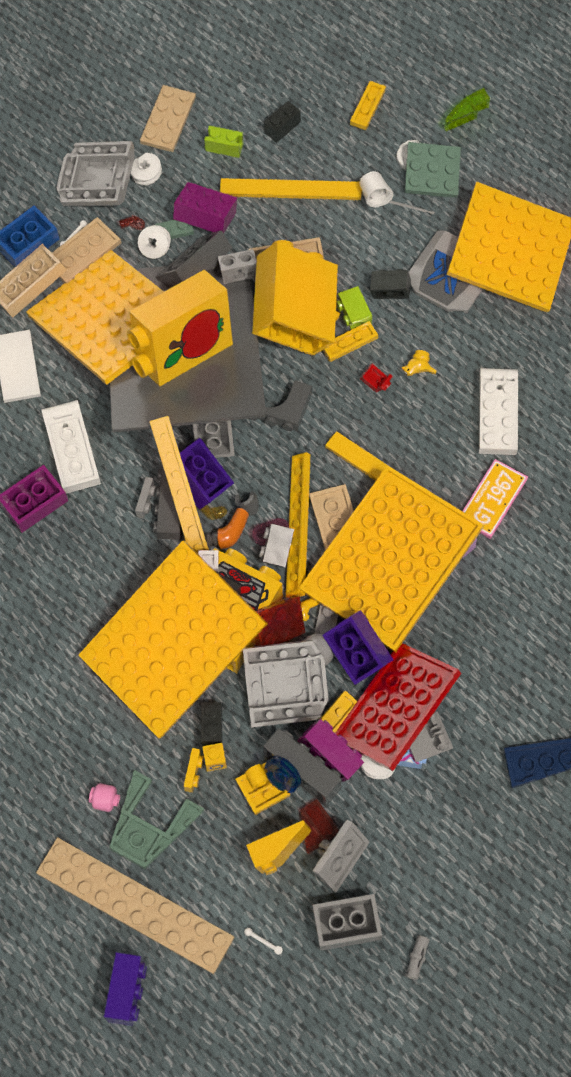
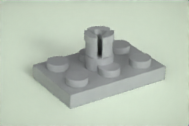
[313,820,370,893]

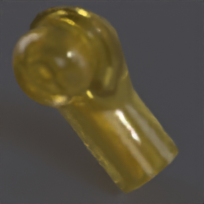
[200,505,227,520]

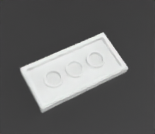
[0,330,41,403]

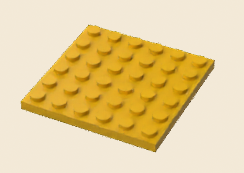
[446,182,571,312]

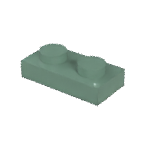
[155,220,194,239]

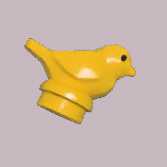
[402,350,437,376]

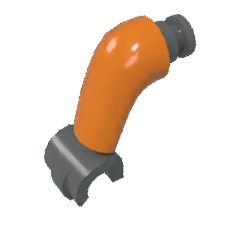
[206,491,259,549]

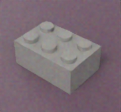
[193,421,235,458]
[313,894,382,951]

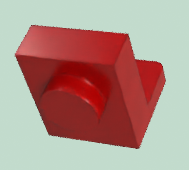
[360,363,393,393]

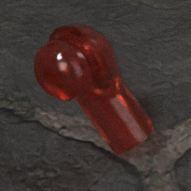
[119,216,145,230]

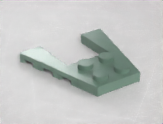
[109,770,204,869]

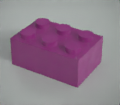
[173,182,237,234]
[0,465,68,533]
[297,719,364,782]

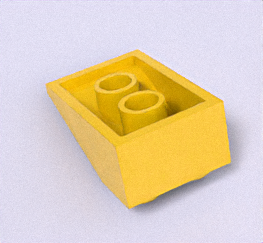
[246,820,311,875]

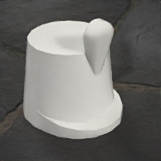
[360,171,394,208]

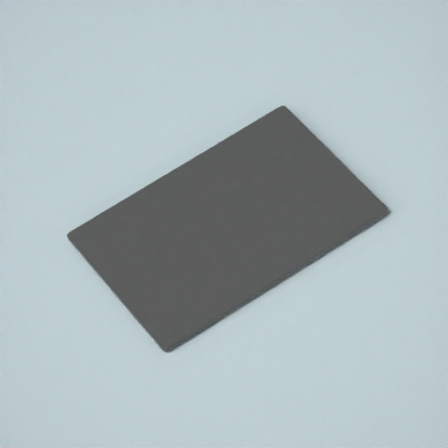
[110,261,266,432]

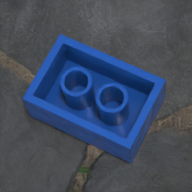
[0,205,60,267]

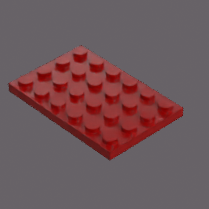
[335,643,461,771]

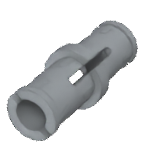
[405,935,430,980]

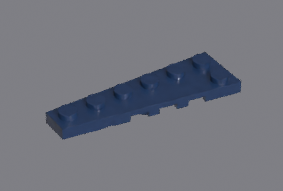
[504,738,571,788]

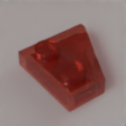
[300,799,339,855]

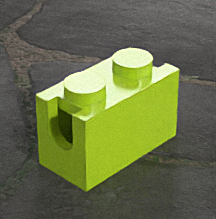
[205,126,244,158]
[336,286,372,330]

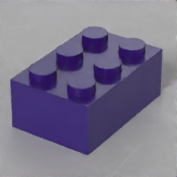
[180,438,234,510]
[322,610,393,685]
[104,952,147,1026]

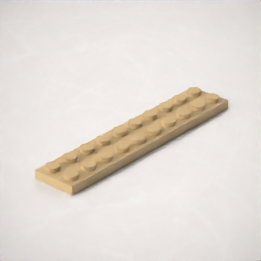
[36,837,235,975]

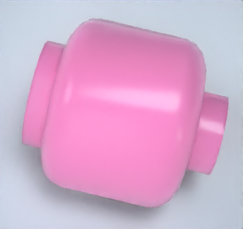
[89,783,120,812]

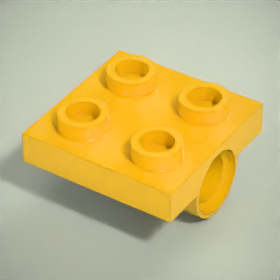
[235,760,290,815]

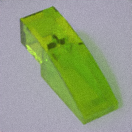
[444,88,490,132]

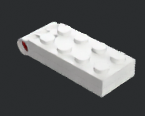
[479,368,518,455]
[42,400,101,494]

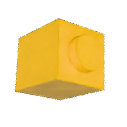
[202,743,227,772]

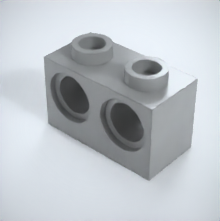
[218,249,257,284]

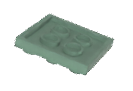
[404,142,461,198]

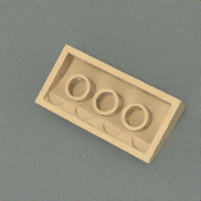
[0,244,67,318]

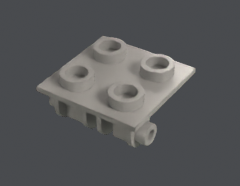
[410,712,453,762]

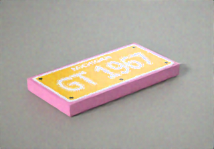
[462,459,528,539]

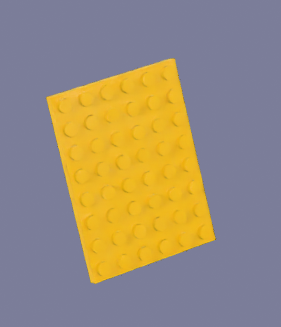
[26,250,164,385]
[299,465,484,653]
[79,540,268,739]

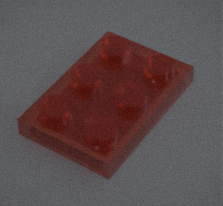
[254,595,306,646]

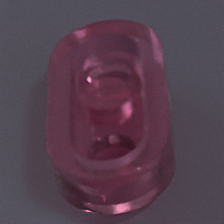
[252,518,289,545]

